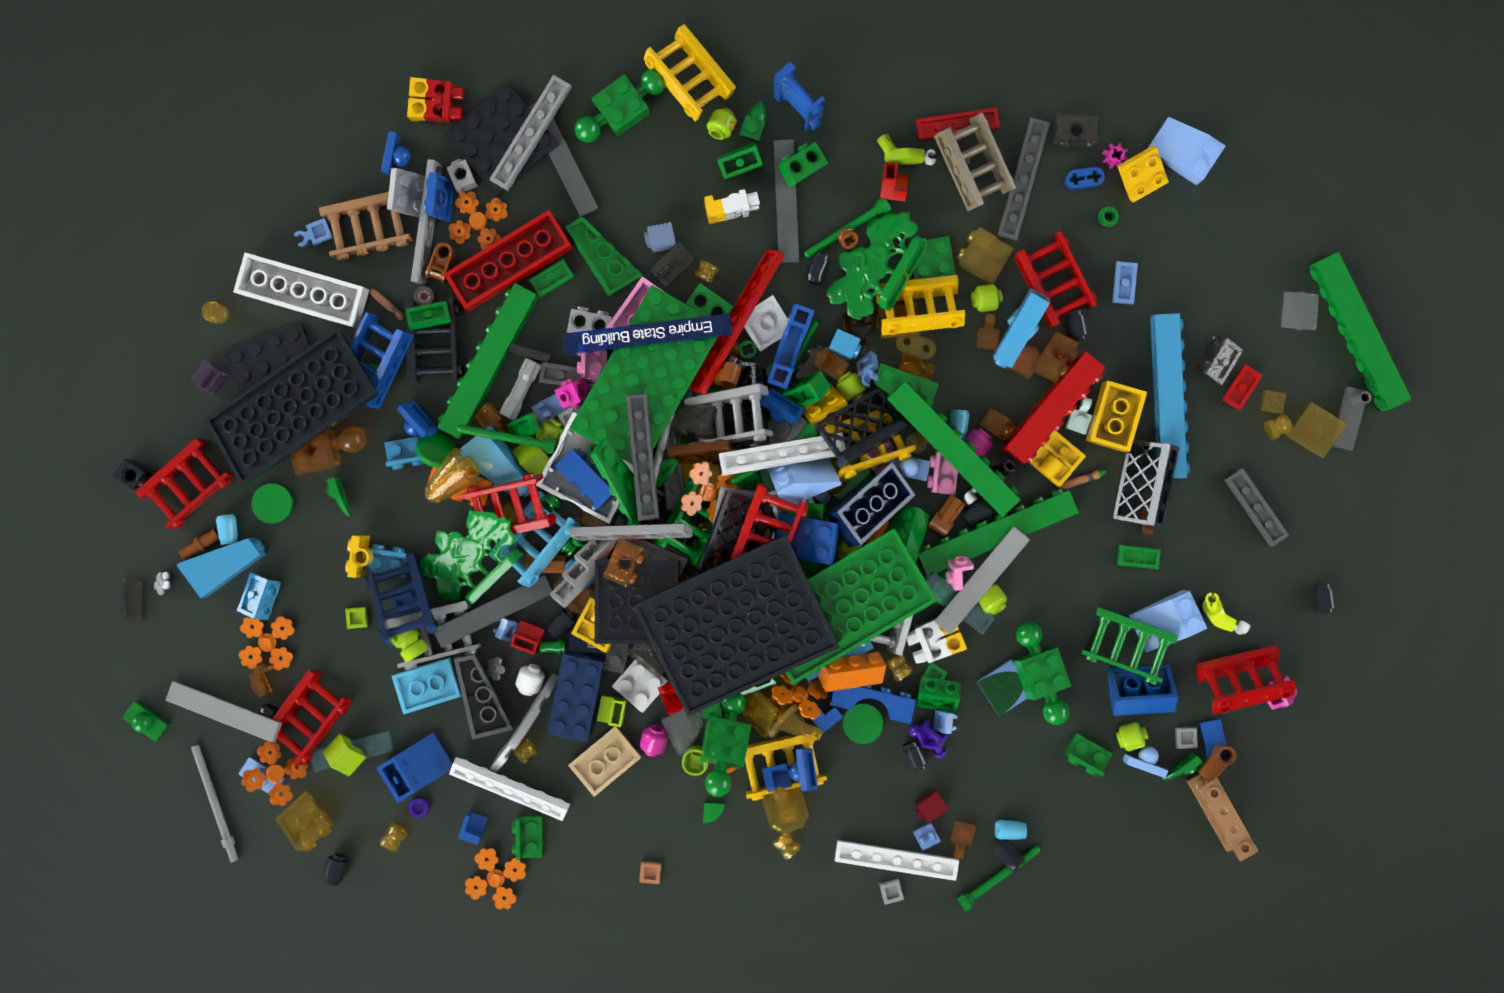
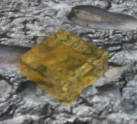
[1260,390,1286,414]

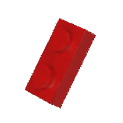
[1221,364,1263,410]

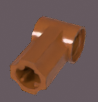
[710,362,741,389]
[927,495,965,538]
[526,554,567,575]
[1197,743,1236,781]

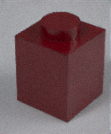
[915,788,949,823]

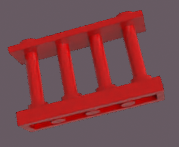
[1013,231,1097,329]
[134,438,235,529]
[460,473,556,534]
[730,482,808,559]
[1196,645,1296,714]
[265,670,353,766]

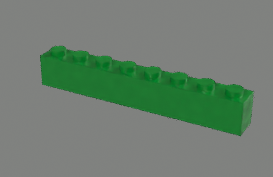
[1310,252,1412,411]
[437,283,539,440]
[887,380,1020,517]
[918,488,1079,577]

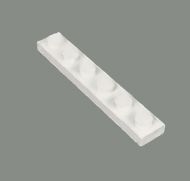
[719,433,846,476]
[449,757,570,821]
[834,840,959,881]

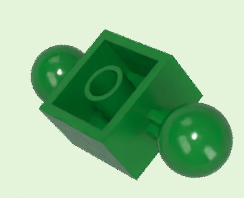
[574,68,666,143]
[1013,621,1071,725]
[700,693,751,797]

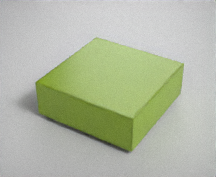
[345,606,369,629]

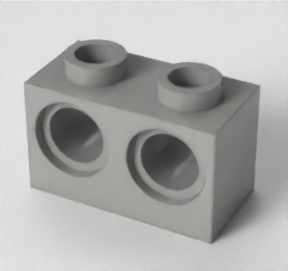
[567,306,613,343]

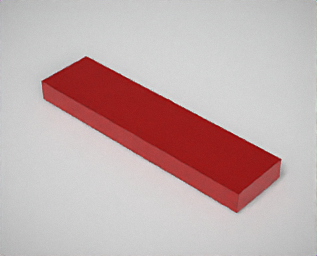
[916,107,1000,141]

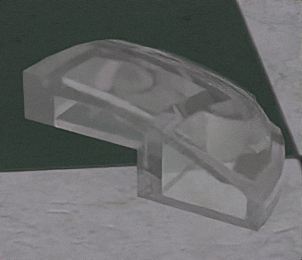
[661,710,703,756]

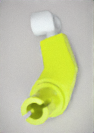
[1202,593,1250,635]

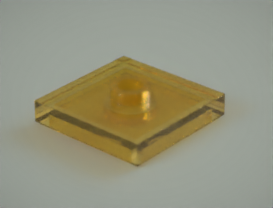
[1287,402,1347,459]

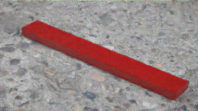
[689,249,784,395]

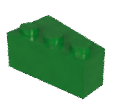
[872,363,939,402]
[883,506,930,564]

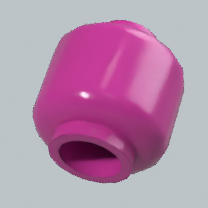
[963,428,993,457]
[640,724,669,757]

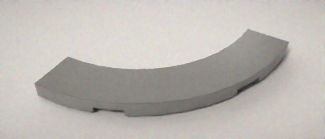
[490,673,558,773]

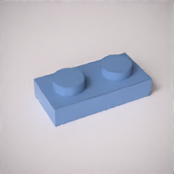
[1112,261,1138,305]

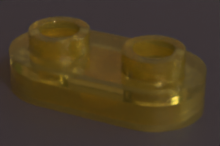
[896,332,936,360]

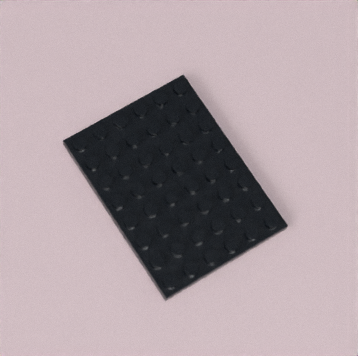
[633,534,840,716]

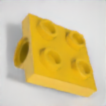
[1117,146,1169,203]
[802,384,848,428]
[1030,430,1086,487]
[345,535,374,578]
[571,597,612,653]

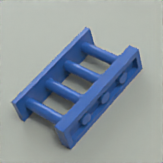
[774,62,825,133]
[350,312,414,409]

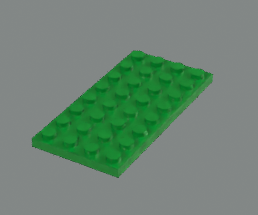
[569,285,724,465]
[785,528,937,685]

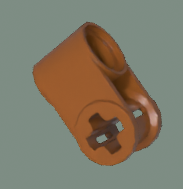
[425,242,456,284]

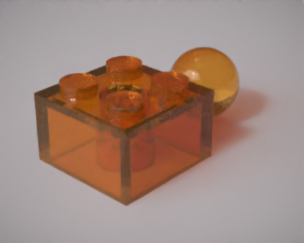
[291,427,366,476]

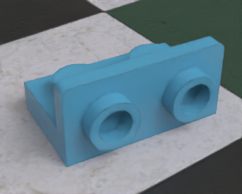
[384,436,425,470]
[365,544,410,577]
[237,572,281,620]

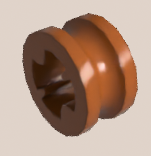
[838,228,858,249]

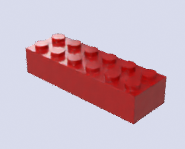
[444,210,573,312]
[1000,352,1105,464]

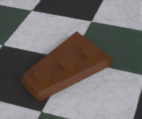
[668,439,734,465]

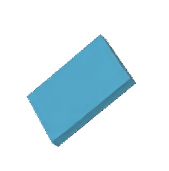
[392,657,462,715]

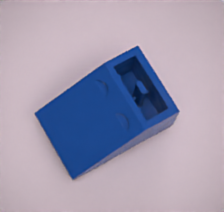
[376,732,453,803]

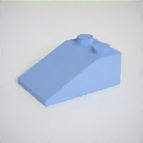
[1147,117,1225,185]
[767,458,841,503]
[1128,590,1207,652]

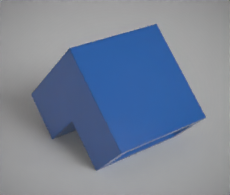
[812,702,843,733]

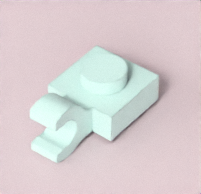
[1065,397,1093,435]

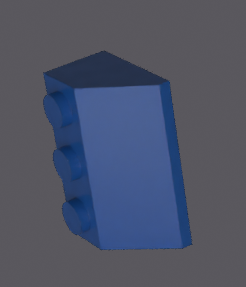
[1108,665,1178,716]

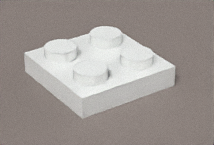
[744,295,788,352]
[612,655,670,713]

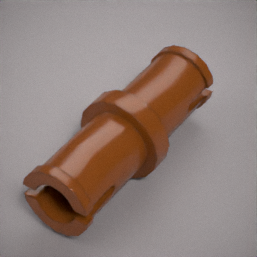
[178,528,219,561]

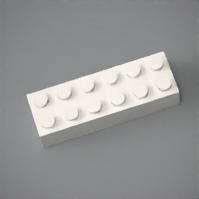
[233,253,369,329]

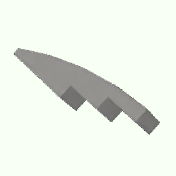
[550,540,617,608]

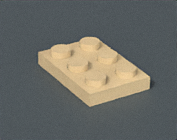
[568,726,642,797]

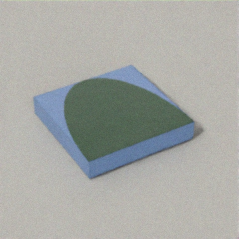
[976,659,1026,716]

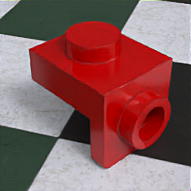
[658,682,684,715]

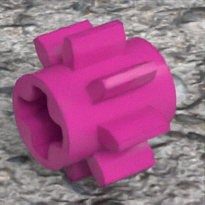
[1102,143,1128,169]

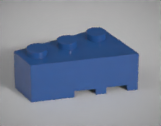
[555,448,615,510]

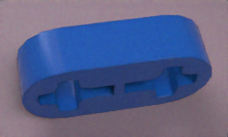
[1065,167,1105,190]

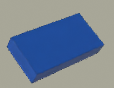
[1199,718,1228,759]

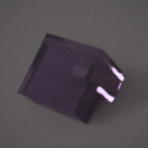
[190,359,230,395]

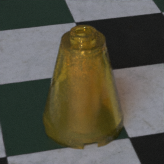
[424,448,482,503]

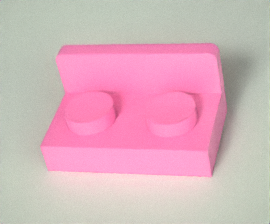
[577,338,607,382]
[927,451,958,495]

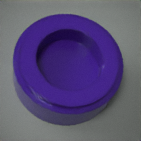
[408,797,430,818]

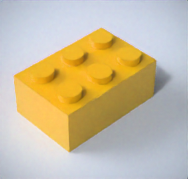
[1085,381,1147,452]

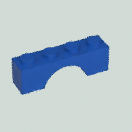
[766,303,815,389]
[830,685,916,724]

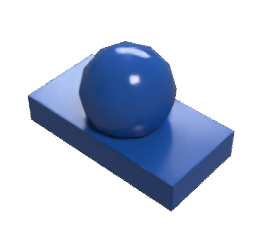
[381,131,411,176]
[760,388,805,425]
[397,401,439,438]
[788,748,818,792]

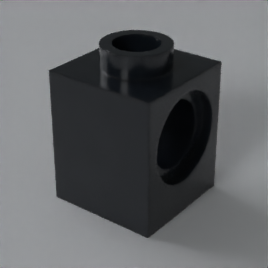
[112,459,151,490]

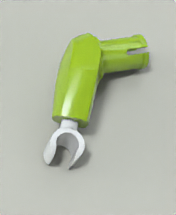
[877,134,937,165]

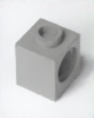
[447,159,478,194]

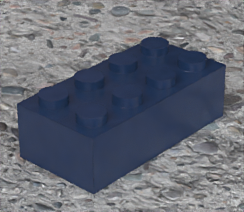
[825,462,915,547]
[547,650,606,742]

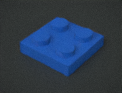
[424,172,454,222]

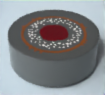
[414,286,435,306]

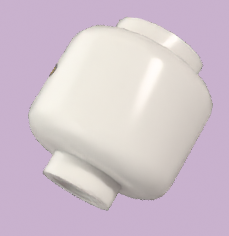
[515,664,545,696]

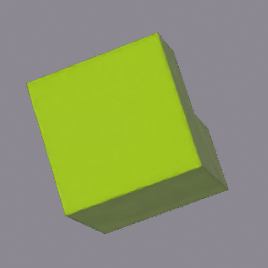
[512,436,551,475]
[597,694,627,727]
[323,733,366,776]

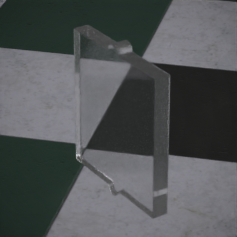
[1281,291,1319,331]

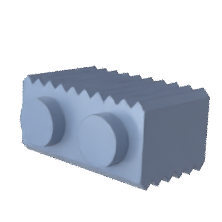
[644,222,677,253]

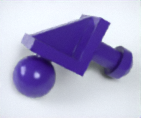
[909,719,949,758]

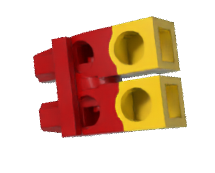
[407,77,465,123]

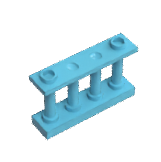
[489,491,581,588]

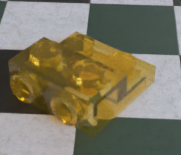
[957,227,1014,284]
[275,792,334,851]

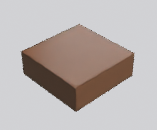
[639,861,662,884]

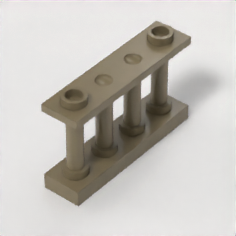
[934,113,1016,211]

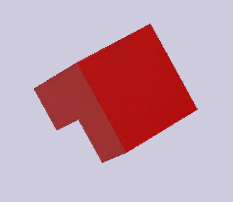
[880,162,908,202]
[510,620,546,655]

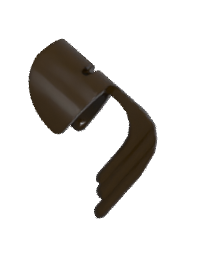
[842,310,880,355]

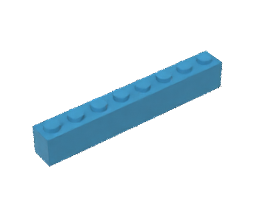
[1150,314,1190,478]

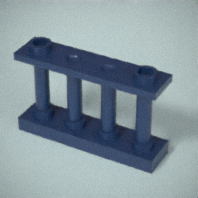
[364,553,438,648]

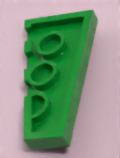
[565,217,643,297]
[590,439,640,526]

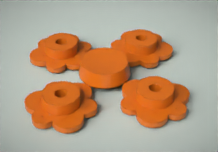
[449,191,508,250]
[681,462,737,522]
[239,616,295,670]
[772,673,828,720]
[241,742,308,806]
[465,848,526,909]

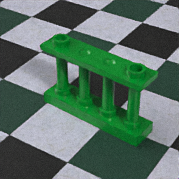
[655,473,719,568]
[1082,607,1178,685]

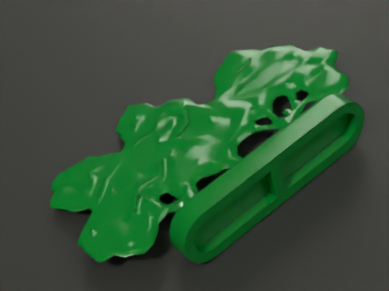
[826,211,927,321]
[419,511,523,605]

